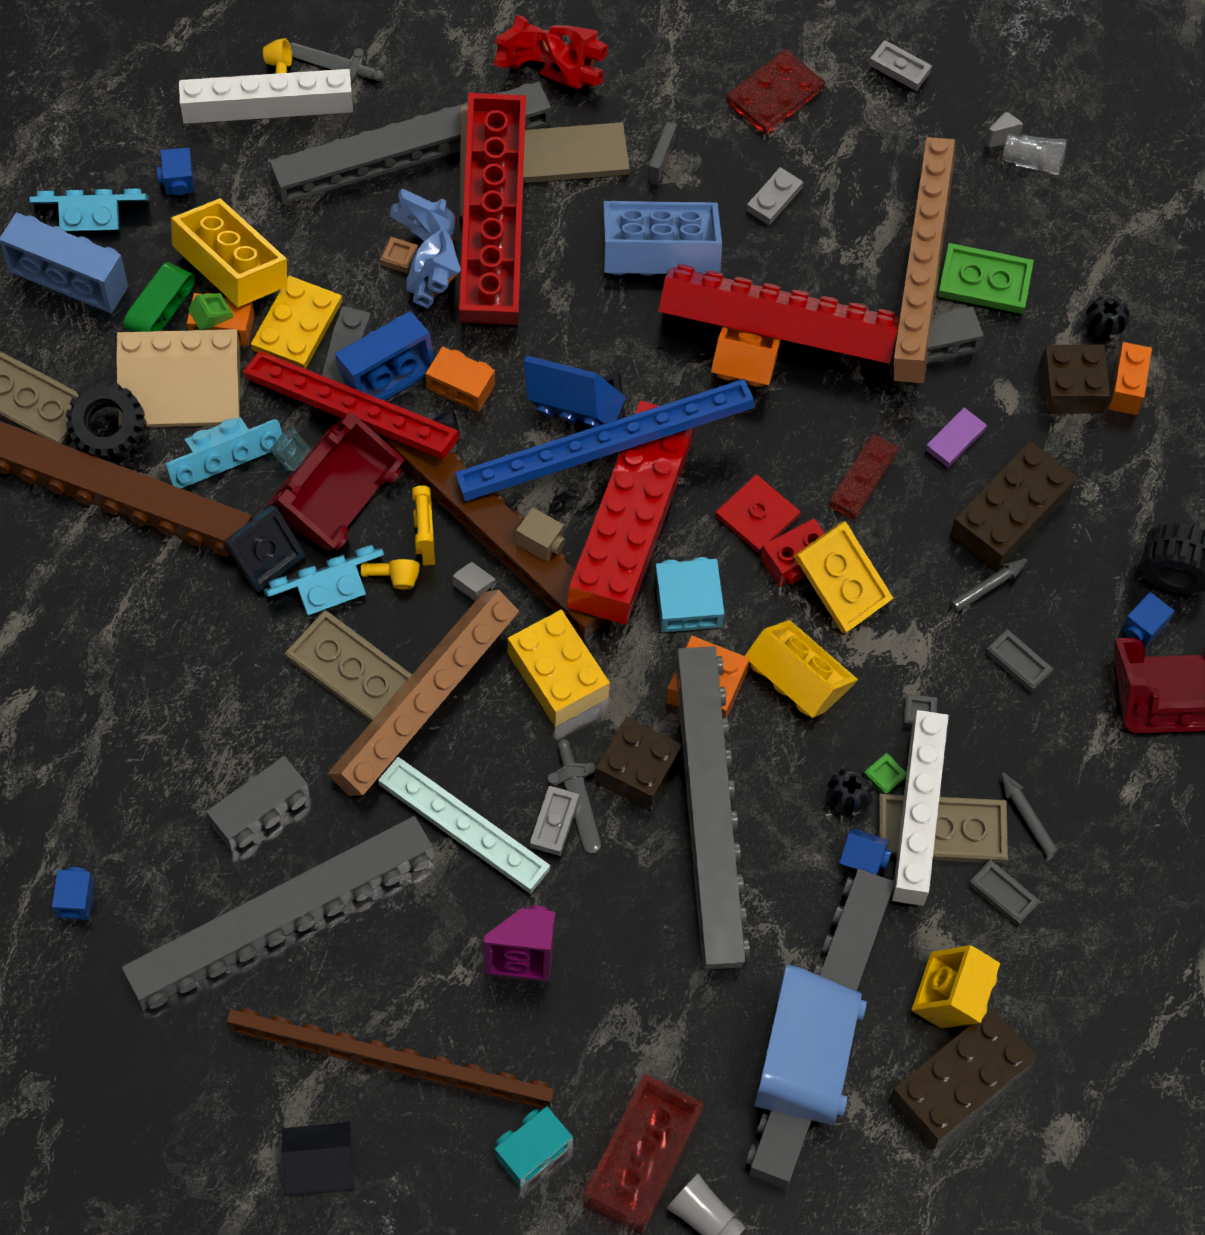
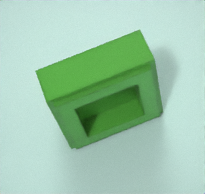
[864,753,907,794]

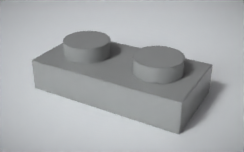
[869,40,932,91]
[746,167,803,226]
[530,786,580,856]

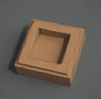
[380,237,418,273]

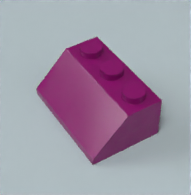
[483,906,555,981]

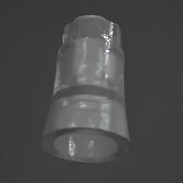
[1002,134,1068,178]

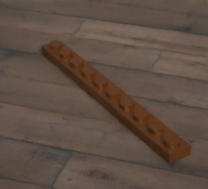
[227,1008,554,1110]

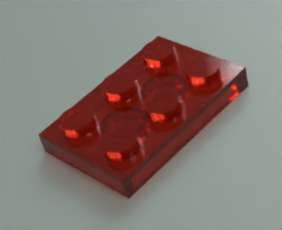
[726,48,825,135]

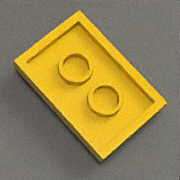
[251,275,343,369]
[794,521,893,633]

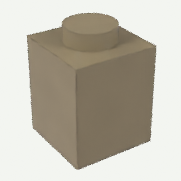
[516,507,566,562]

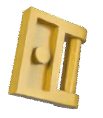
[412,486,435,566]

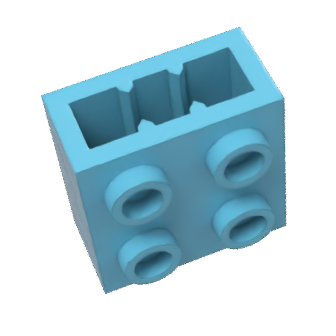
[654,557,724,632]

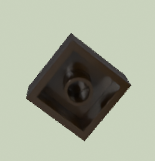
[1040,345,1110,414]
[595,717,682,811]

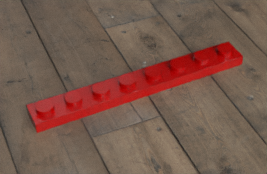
[243,351,460,460]

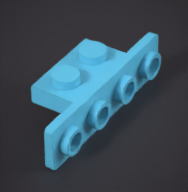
[29,189,149,231]
[165,417,286,488]
[264,545,384,615]

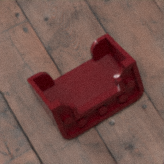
[264,411,405,551]
[1113,638,1205,733]

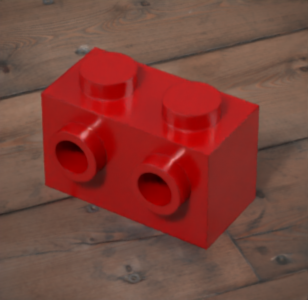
[760,518,825,587]

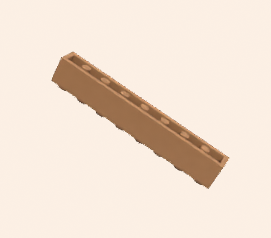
[327,590,519,796]

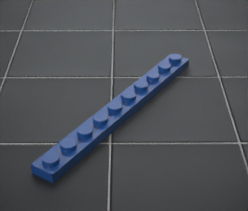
[455,379,755,501]

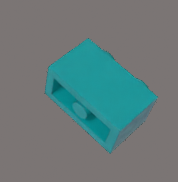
[495,1106,573,1188]

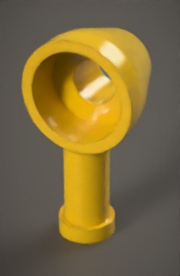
[263,38,292,74]
[361,559,420,590]

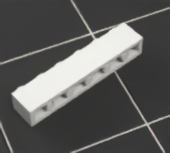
[179,69,353,124]
[892,710,948,906]

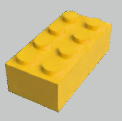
[171,198,287,307]

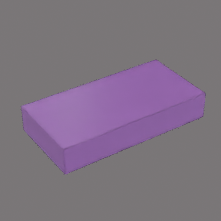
[925,408,987,468]

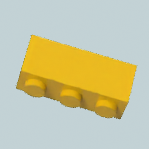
[745,620,858,718]

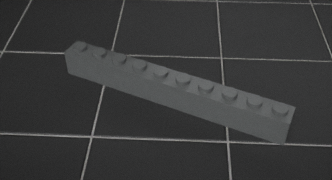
[270,82,551,204]
[675,646,750,970]
[122,816,434,1010]
[746,868,895,1190]

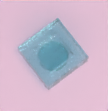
[270,428,312,471]

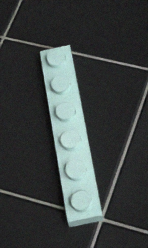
[378,757,550,894]

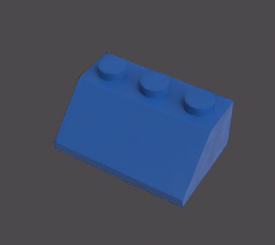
[335,311,435,401]
[524,355,626,428]

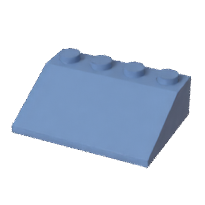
[603,201,722,276]

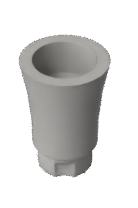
[666,1173,745,1235]

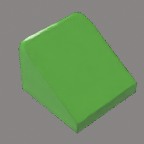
[189,293,233,330]

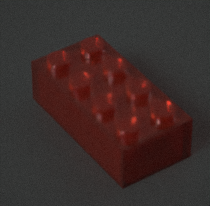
[583,1074,705,1233]

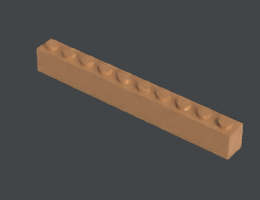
[894,137,955,383]

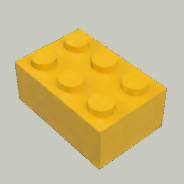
[508,609,610,727]

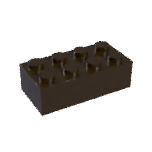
[950,441,1077,572]
[889,1007,1038,1150]

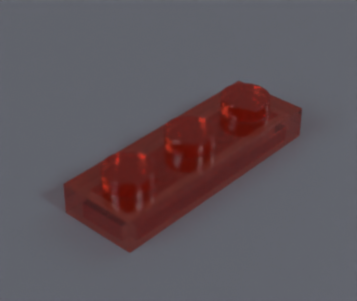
[829,434,899,520]

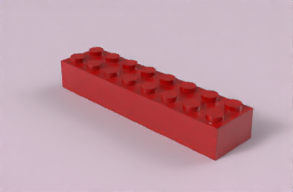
[459,93,526,325]
[658,264,900,364]
[567,400,696,625]

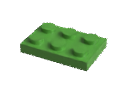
[938,243,1034,314]

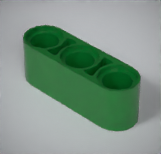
[124,262,195,332]

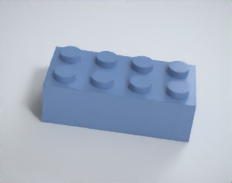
[0,212,128,314]

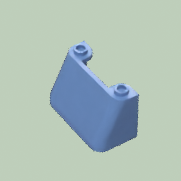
[754,964,867,1125]

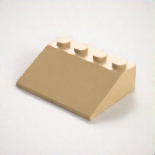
[117,329,240,428]

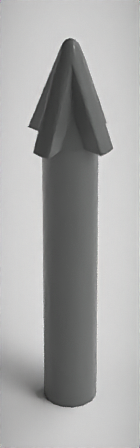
[950,559,1027,612]
[1002,773,1058,857]

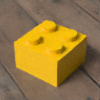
[911,945,1000,1028]

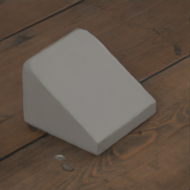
[986,112,1023,148]
[452,562,496,601]

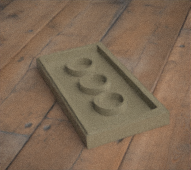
[523,122,630,183]
[0,351,79,445]
[284,610,412,722]
[879,794,1008,864]

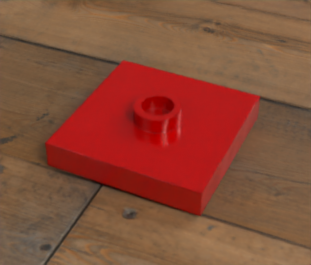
[715,474,801,554]

